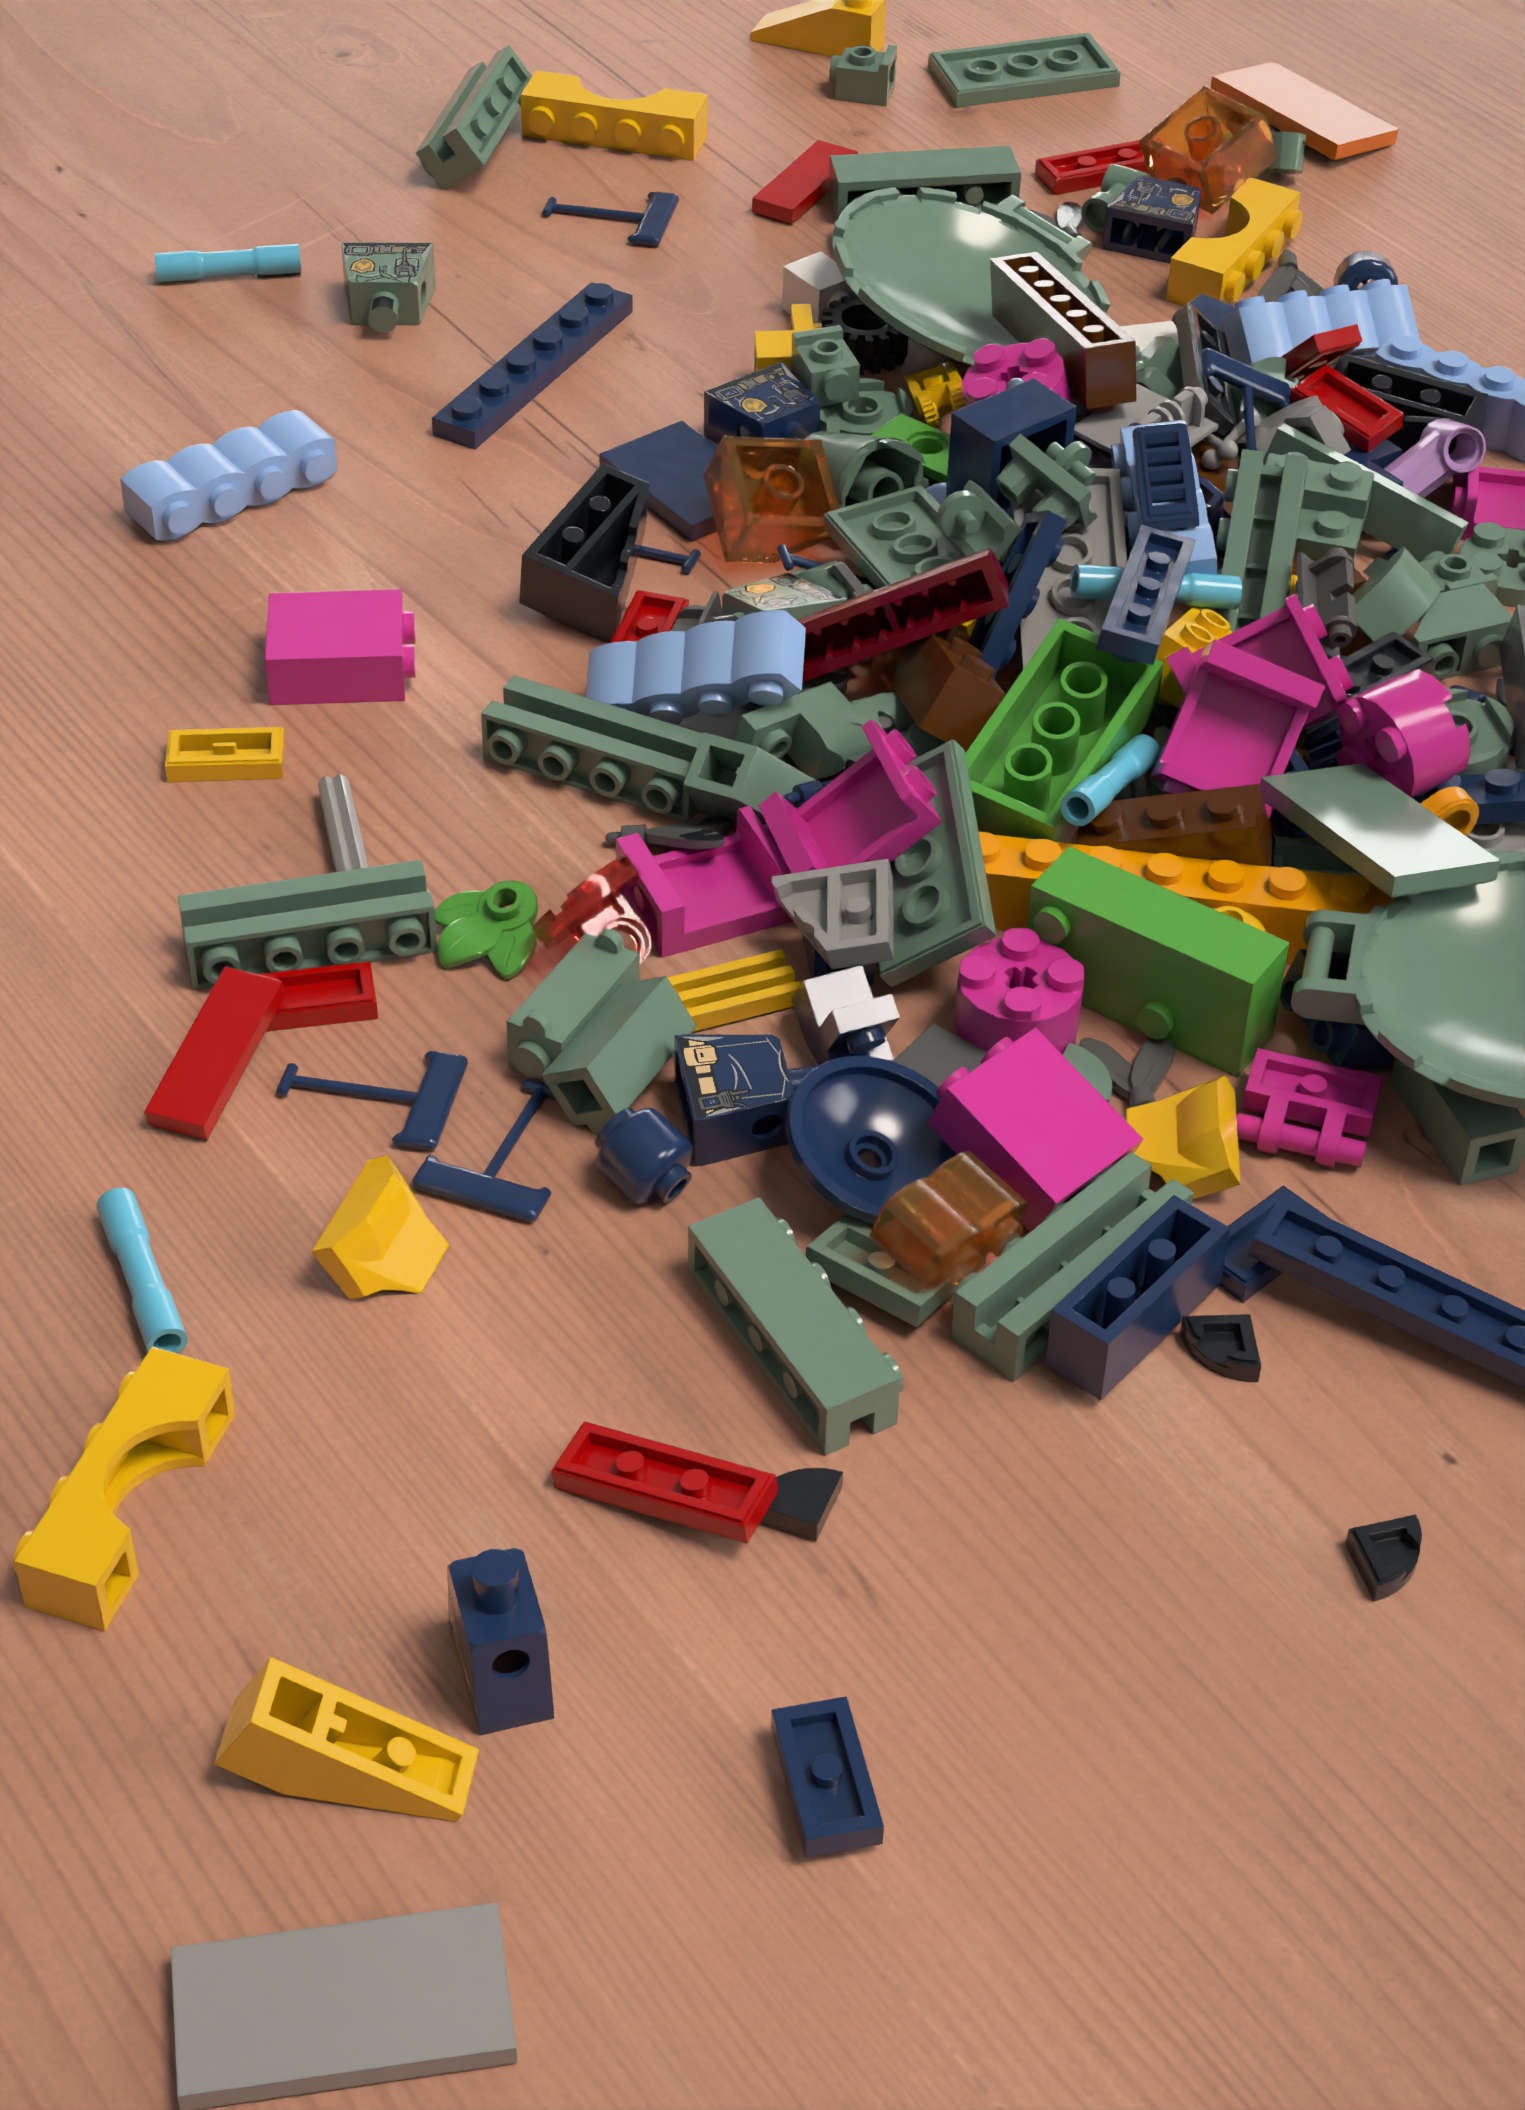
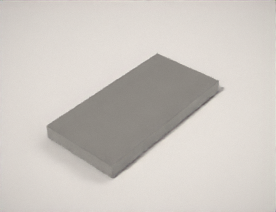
[171,1902,517,2110]

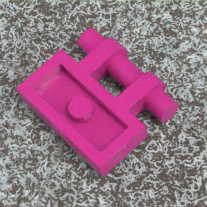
[1237,1048,1384,1168]

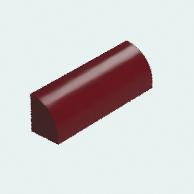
[796,548,1009,682]

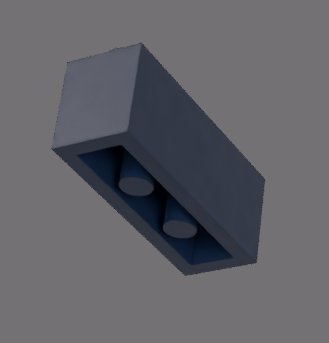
[1045,1195,1230,1400]

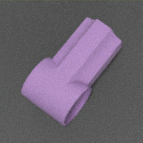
[1384,419,1486,498]

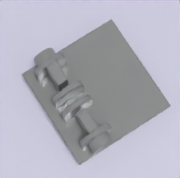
[1074,384,1218,454]

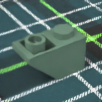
[1412,583,1512,680]
[683,732,815,824]

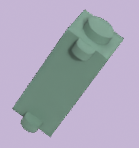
[506,928,640,1083]
[541,976,697,1136]
[1390,1057,1525,1186]

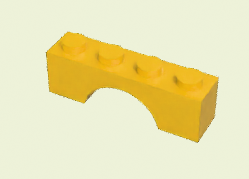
[520,70,708,161]
[1166,177,1303,306]
[13,1347,236,1632]

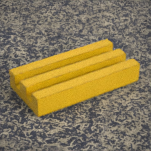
[165,727,285,782]
[667,949,801,1032]

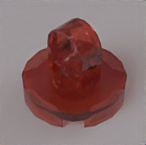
[531,854,652,965]

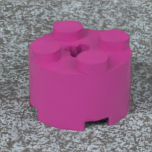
[962,338,1077,422]
[1336,669,1471,799]
[954,928,1084,1055]

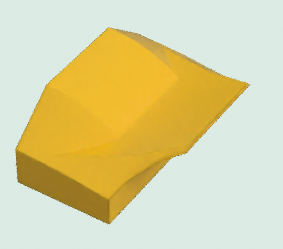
[1126,1075,1241,1199]
[311,1155,449,1300]

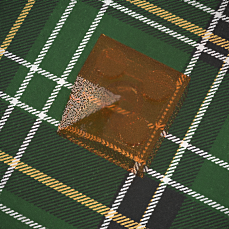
[1139,86,1278,214]
[703,436,840,563]

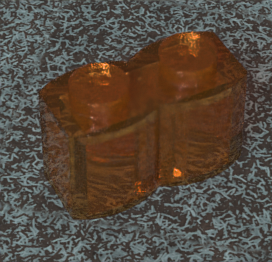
[869,1151,1028,1290]

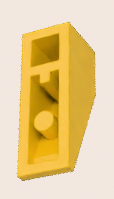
[750,0,886,57]
[214,1657,479,1822]

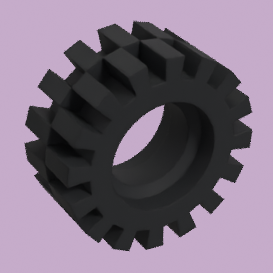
[821,295,909,375]

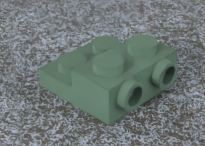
[1266,452,1375,560]

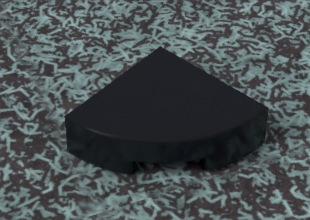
[1180,1314,1261,1382]
[760,1468,843,1541]
[1345,1514,1422,1601]

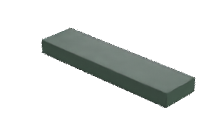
[1263,423,1469,562]

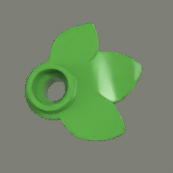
[435,881,539,980]

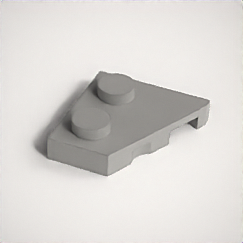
[772,859,894,969]

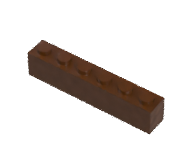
[990,252,1137,413]

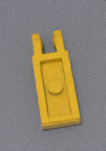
[905,360,966,427]

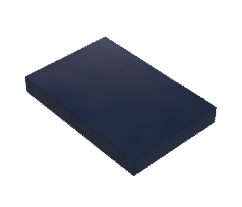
[599,420,775,541]

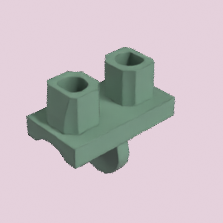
[996,434,1097,531]
[937,480,1022,567]

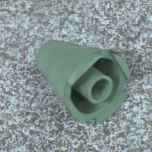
[796,431,929,511]

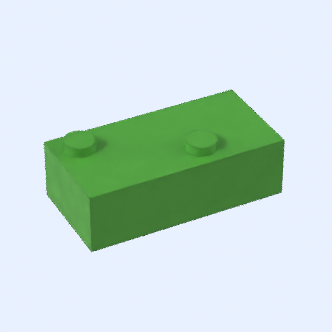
[965,618,1163,843]
[1027,846,1290,1078]

